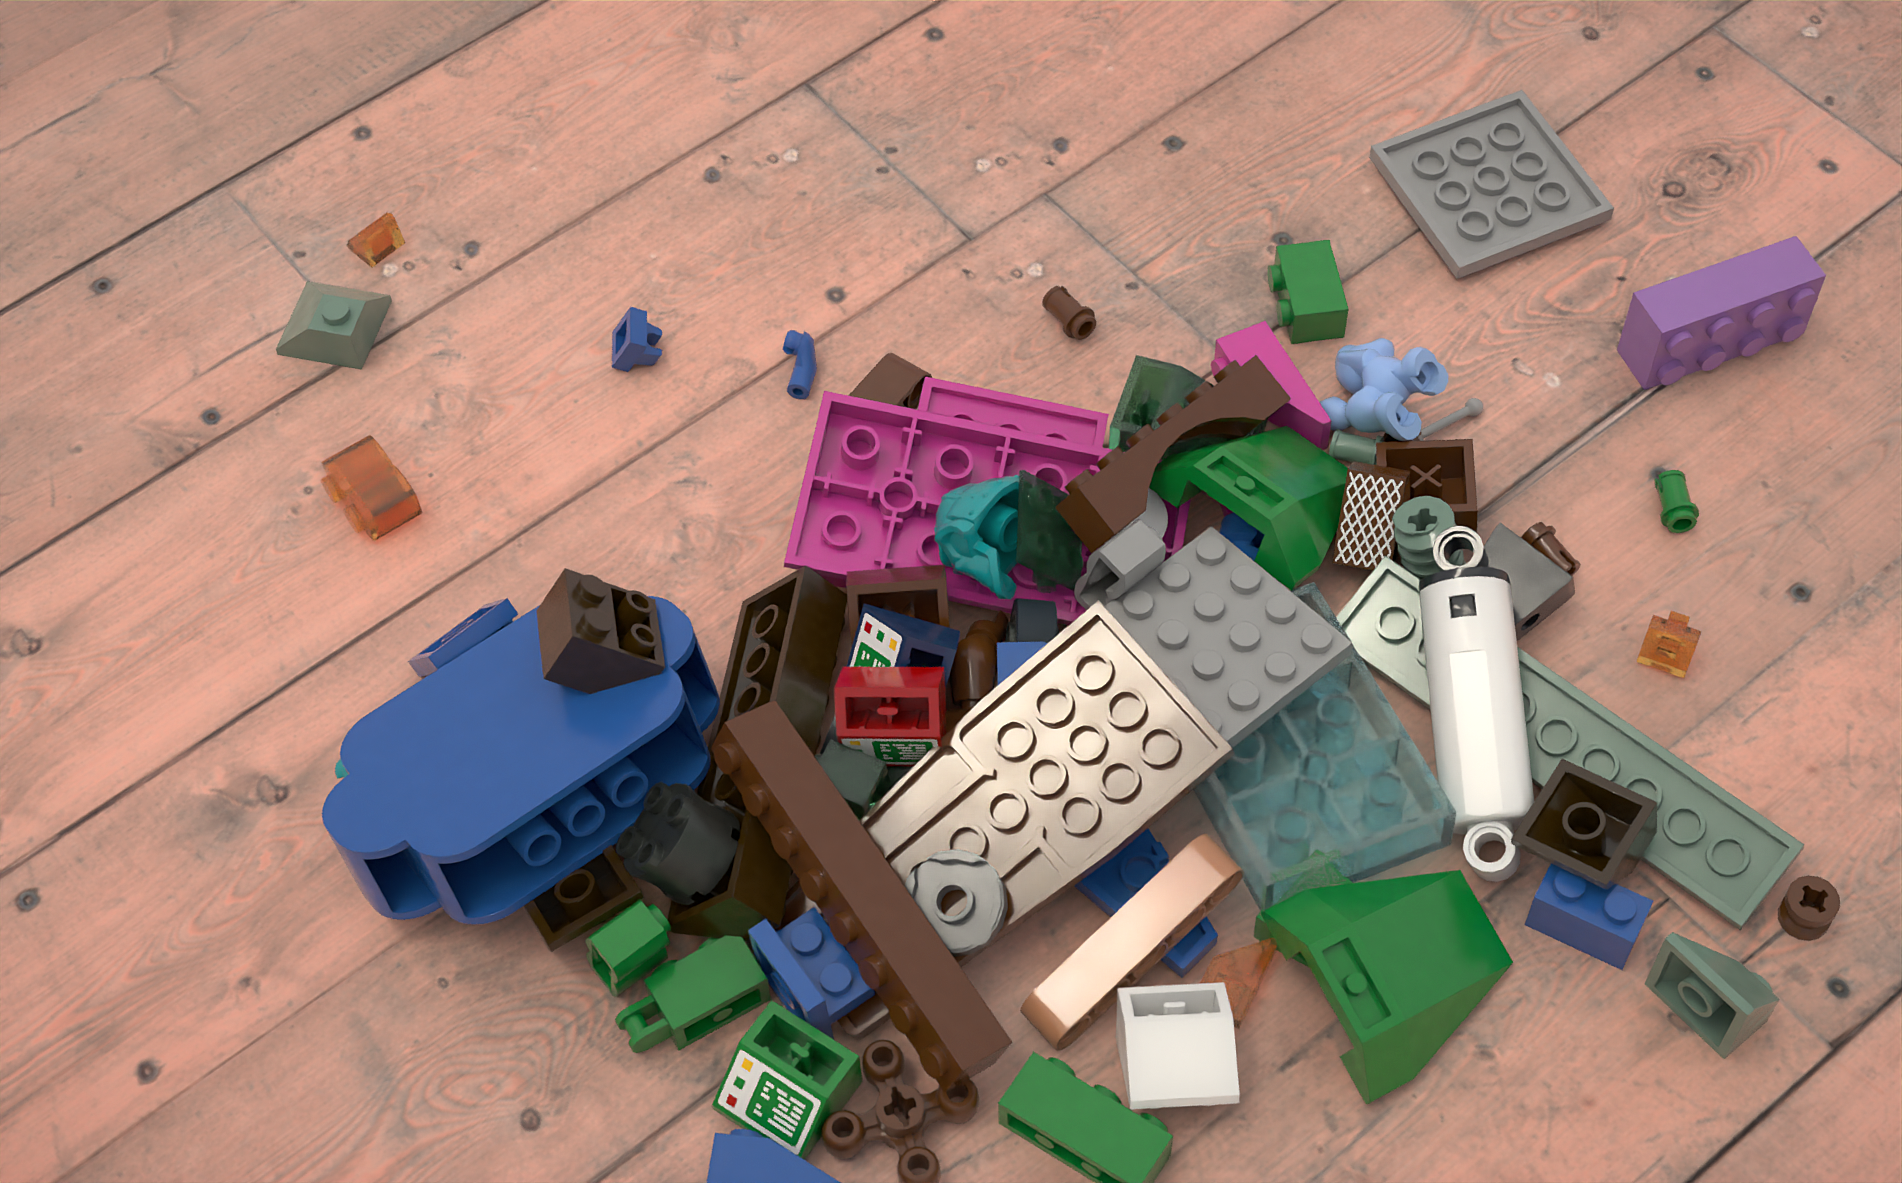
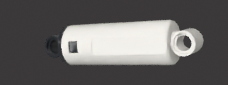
[1418,526,1534,882]

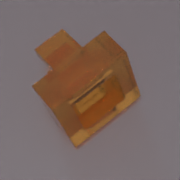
[1636,610,1702,678]

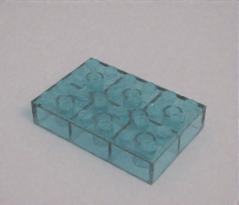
[1193,582,1457,911]

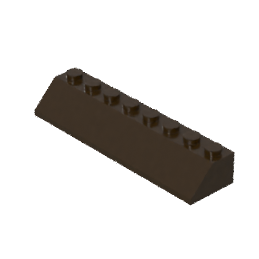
[667,565,847,941]

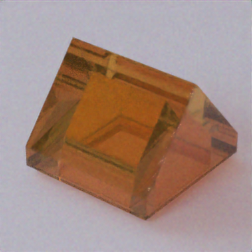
[346,212,405,268]

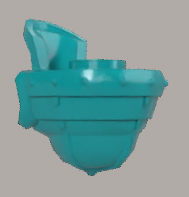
[934,475,1038,599]

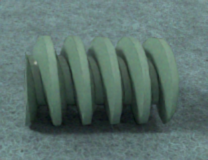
[1392,496,1466,580]

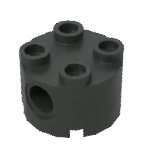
[616,782,740,905]

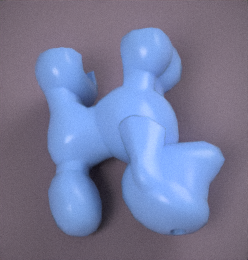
[1320,338,1448,441]

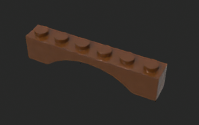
[1055,355,1291,553]

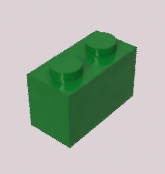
[1267,240,1349,344]

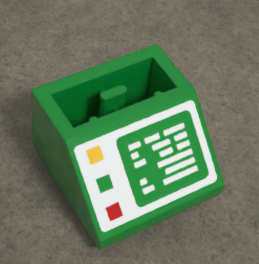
[712,1000,863,1160]

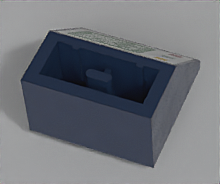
[846,604,961,688]

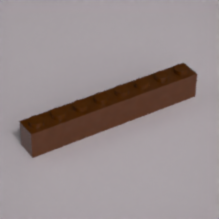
[711,700,1012,1093]

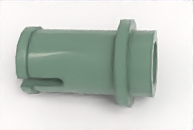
[1329,429,1385,465]

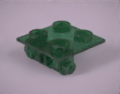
[1016,470,1083,593]

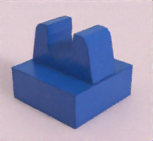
[612,306,662,372]

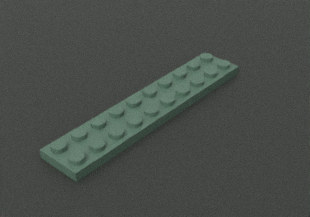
[1331,556,1804,931]

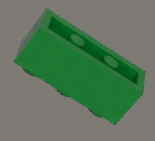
[998,1051,1173,1183]

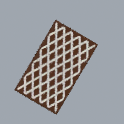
[1332,461,1411,570]

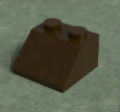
[523,845,644,952]

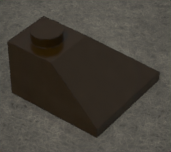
[1511,759,1657,890]

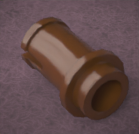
[1042,286,1097,340]
[1521,522,1581,576]

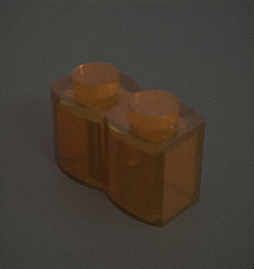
[320,435,423,541]

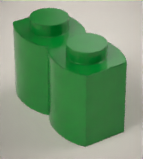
[586,900,671,997]

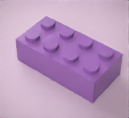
[1617,236,1826,390]

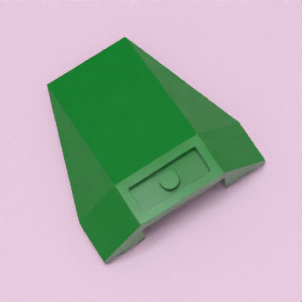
[1149,426,1348,591]
[1260,870,1514,1105]

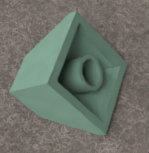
[276,281,392,370]
[1645,932,1780,1059]

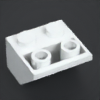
[1116,982,1240,1109]

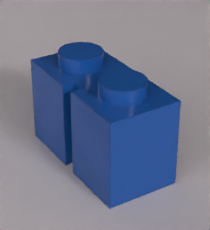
[1525,863,1653,970]

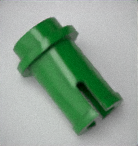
[1654,470,1699,533]

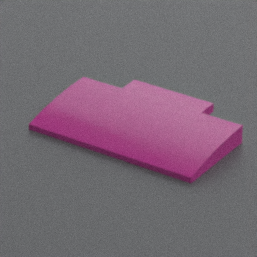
[784,376,1191,625]

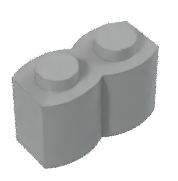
[1074,520,1166,610]

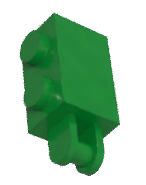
[615,935,771,1053]

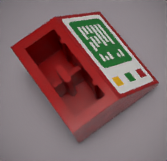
[834,667,947,766]

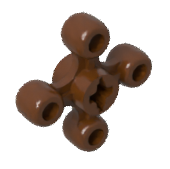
[822,1039,979,1183]

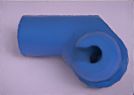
[783,330,817,399]

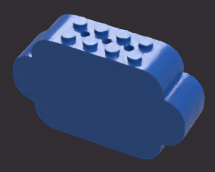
[322,596,720,924]

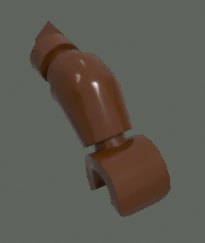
[946,610,1008,733]

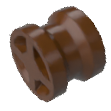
[1778,875,1840,941]

